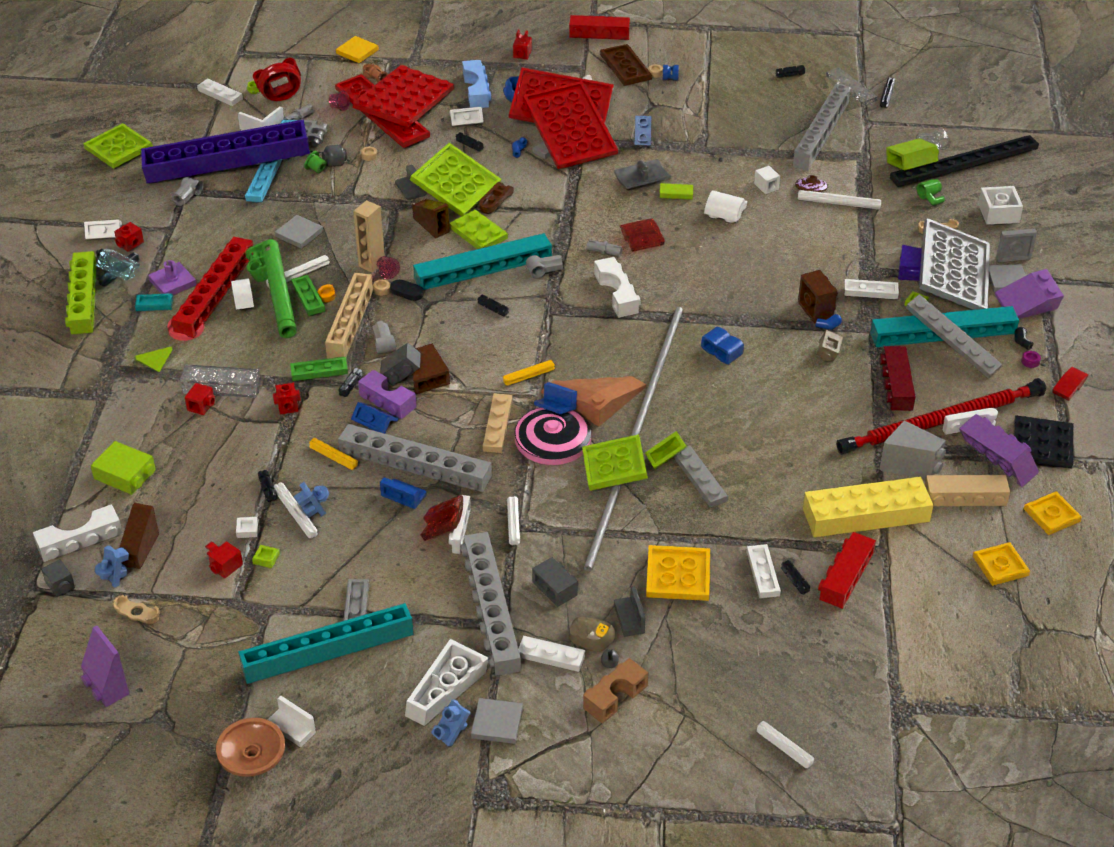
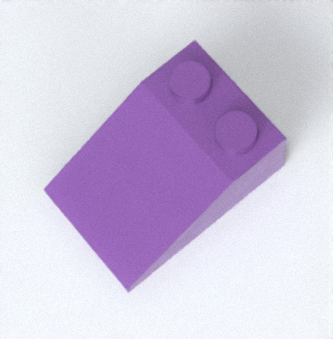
[995,269,1064,319]
[81,626,129,707]

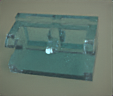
[96,249,140,280]

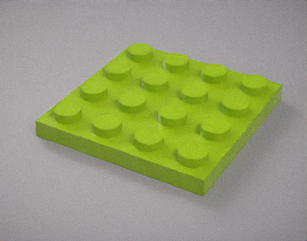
[410,143,502,217]

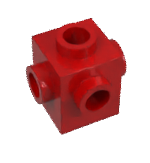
[114,222,144,252]
[273,383,301,414]

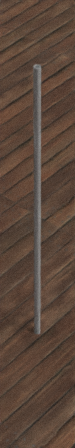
[584,307,683,571]

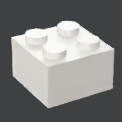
[978,186,1023,225]

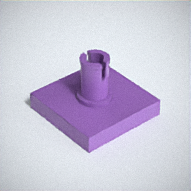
[148,260,197,295]

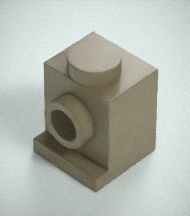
[816,330,843,361]

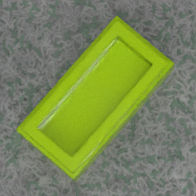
[659,183,693,200]

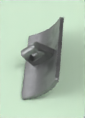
[614,159,671,189]

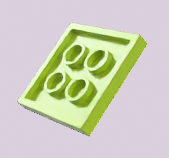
[83,123,153,169]
[582,434,648,491]

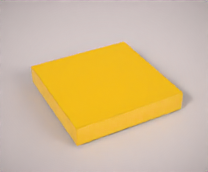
[336,36,379,63]
[1024,491,1082,535]
[973,542,1030,586]

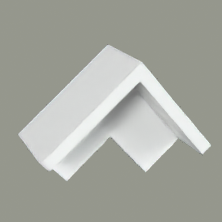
[238,106,284,130]

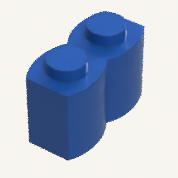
[701,327,744,364]

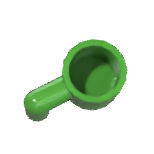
[916,179,945,206]

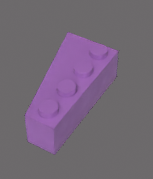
[959,414,1039,487]

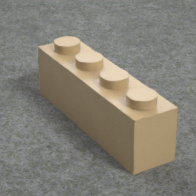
[353,200,385,273]
[925,475,1010,507]

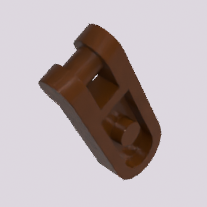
[479,182,514,214]

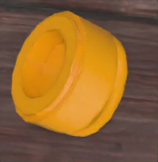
[317,284,335,303]

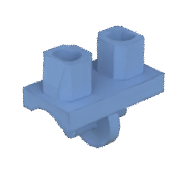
[635,116,651,146]
[294,482,329,518]
[95,545,129,588]
[431,700,471,746]

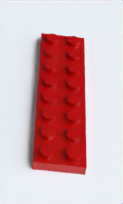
[335,74,430,148]

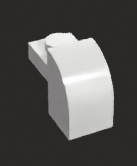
[231,278,254,310]

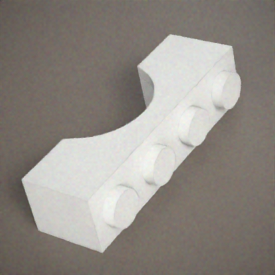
[594,257,641,318]
[33,504,123,562]

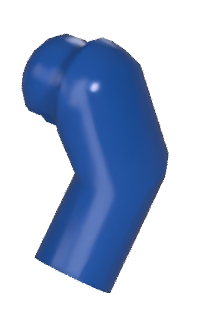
[512,137,528,158]
[816,314,842,330]

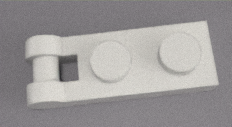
[942,408,998,435]

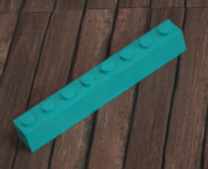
[413,233,552,290]
[870,306,1019,347]
[238,603,414,684]

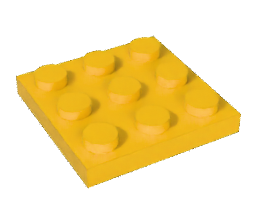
[646,545,710,601]

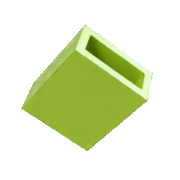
[886,138,939,170]
[90,441,156,495]

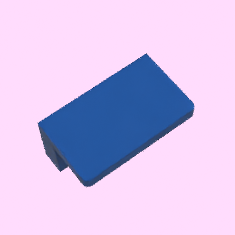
[534,382,577,414]
[351,402,398,434]
[380,477,427,509]

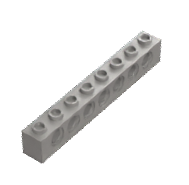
[793,84,851,171]
[338,424,492,492]
[461,532,521,676]

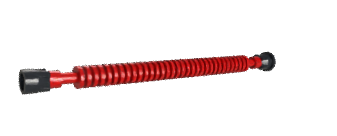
[836,378,1046,455]

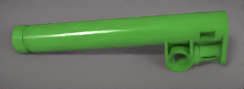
[245,239,297,338]

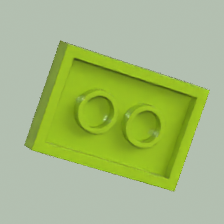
[449,209,508,249]

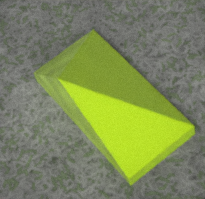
[134,346,172,372]
[645,431,687,469]

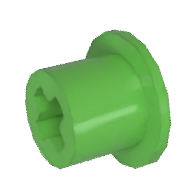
[304,151,327,174]

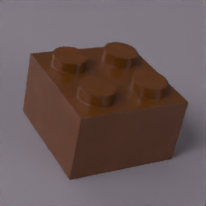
[798,270,838,324]

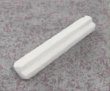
[507,496,520,545]
[757,721,814,769]

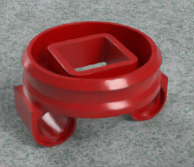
[253,58,302,101]

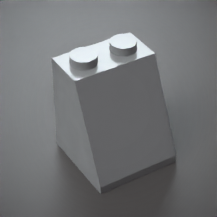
[879,420,946,479]

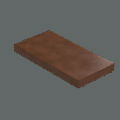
[600,44,652,86]

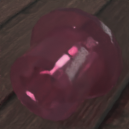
[329,91,350,111]
[376,256,400,279]

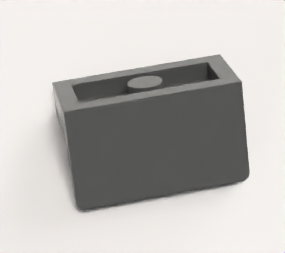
[395,164,426,200]
[614,586,645,637]

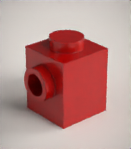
[185,383,215,416]

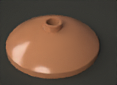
[216,718,285,777]

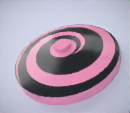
[515,407,591,465]

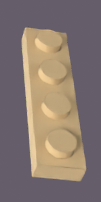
[483,393,513,453]

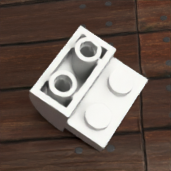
[704,190,747,223]

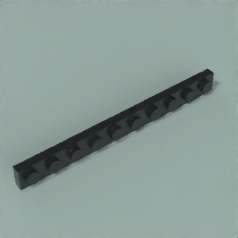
[890,135,1039,187]

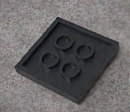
[1013,415,1074,469]

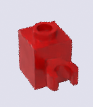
[513,29,532,60]
[205,541,243,579]

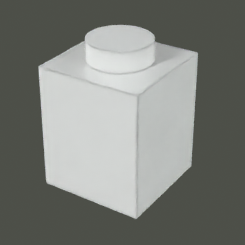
[754,166,780,194]

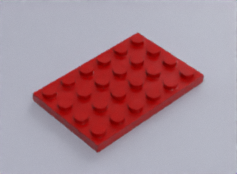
[353,65,454,128]
[509,67,614,123]
[523,81,618,169]

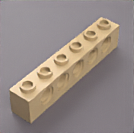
[325,273,373,359]

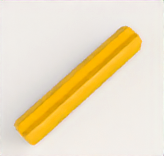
[503,360,555,386]
[309,438,358,470]

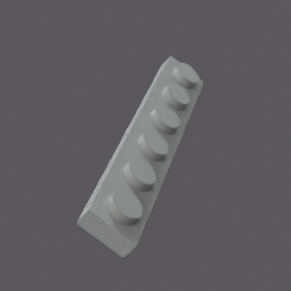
[906,294,1002,379]

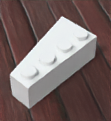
[405,639,488,726]

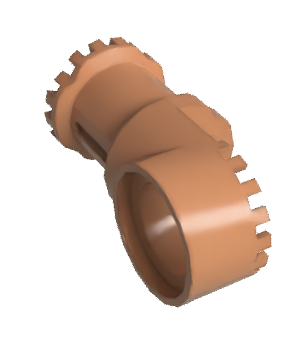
[363,63,388,82]

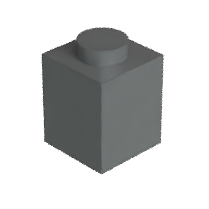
[41,559,75,597]

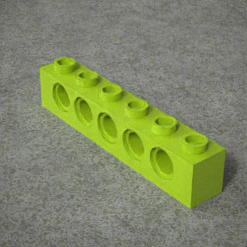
[65,251,97,335]

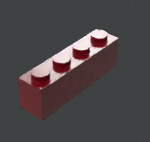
[879,346,916,411]

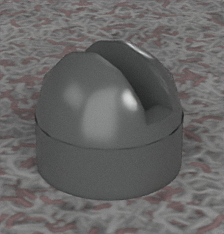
[601,649,619,668]

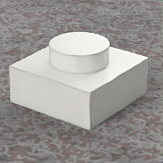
[236,517,258,538]

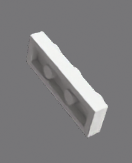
[197,79,243,106]
[844,279,899,299]
[449,495,471,554]
[747,544,781,598]
[518,636,585,672]

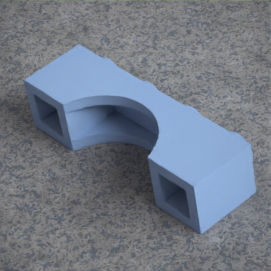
[462,60,491,108]

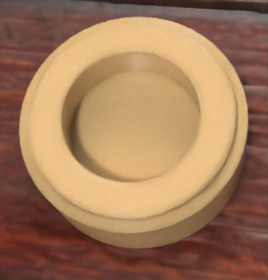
[648,64,663,78]
[361,146,377,161]
[373,279,391,296]

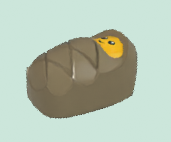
[569,617,615,652]

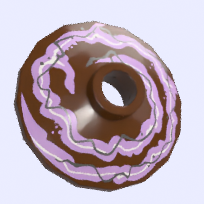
[795,175,828,192]

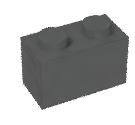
[380,343,421,386]
[532,557,578,607]

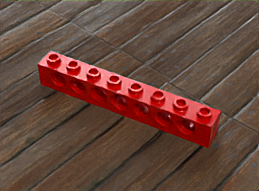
[171,236,253,338]

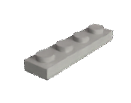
[673,445,728,507]

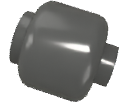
[321,145,347,167]

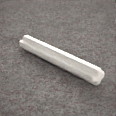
[266,255,330,289]
[274,482,318,539]

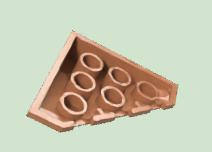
[541,376,646,426]

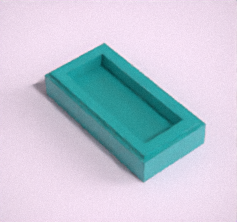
[135,294,173,311]

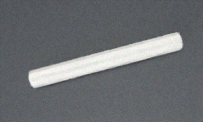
[798,190,881,209]

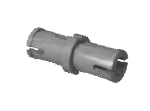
[283,104,314,120]
[587,239,623,257]

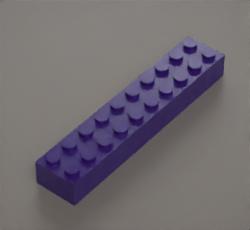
[141,119,310,183]

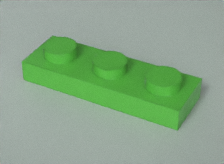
[291,275,325,316]
[290,356,348,381]

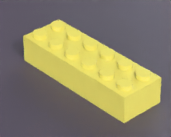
[803,477,933,537]

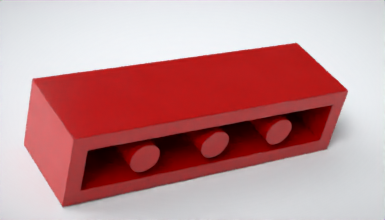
[569,15,630,40]
[818,532,876,609]

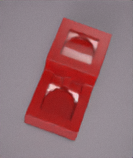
[1052,367,1089,401]

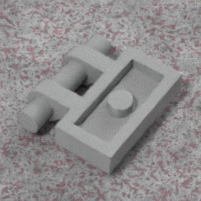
[301,119,328,147]

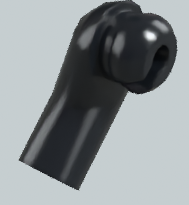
[1014,327,1034,350]

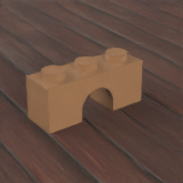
[583,658,649,724]

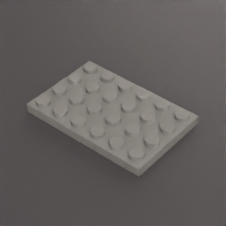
[919,218,990,310]

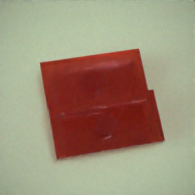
[620,218,665,252]
[420,495,463,541]

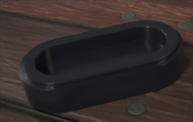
[390,279,424,301]

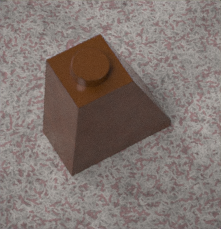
[412,199,450,239]
[413,343,450,394]
[119,503,159,569]

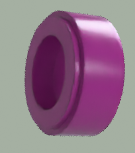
[1021,351,1041,368]

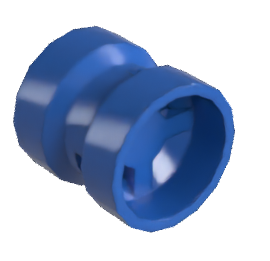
[663,65,679,81]

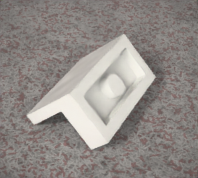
[449,107,483,127]
[84,220,122,240]
[267,696,316,747]

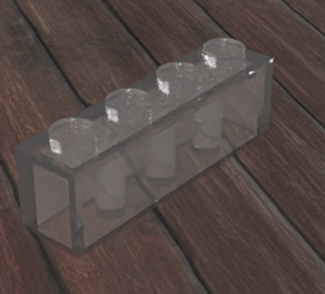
[180,364,261,398]

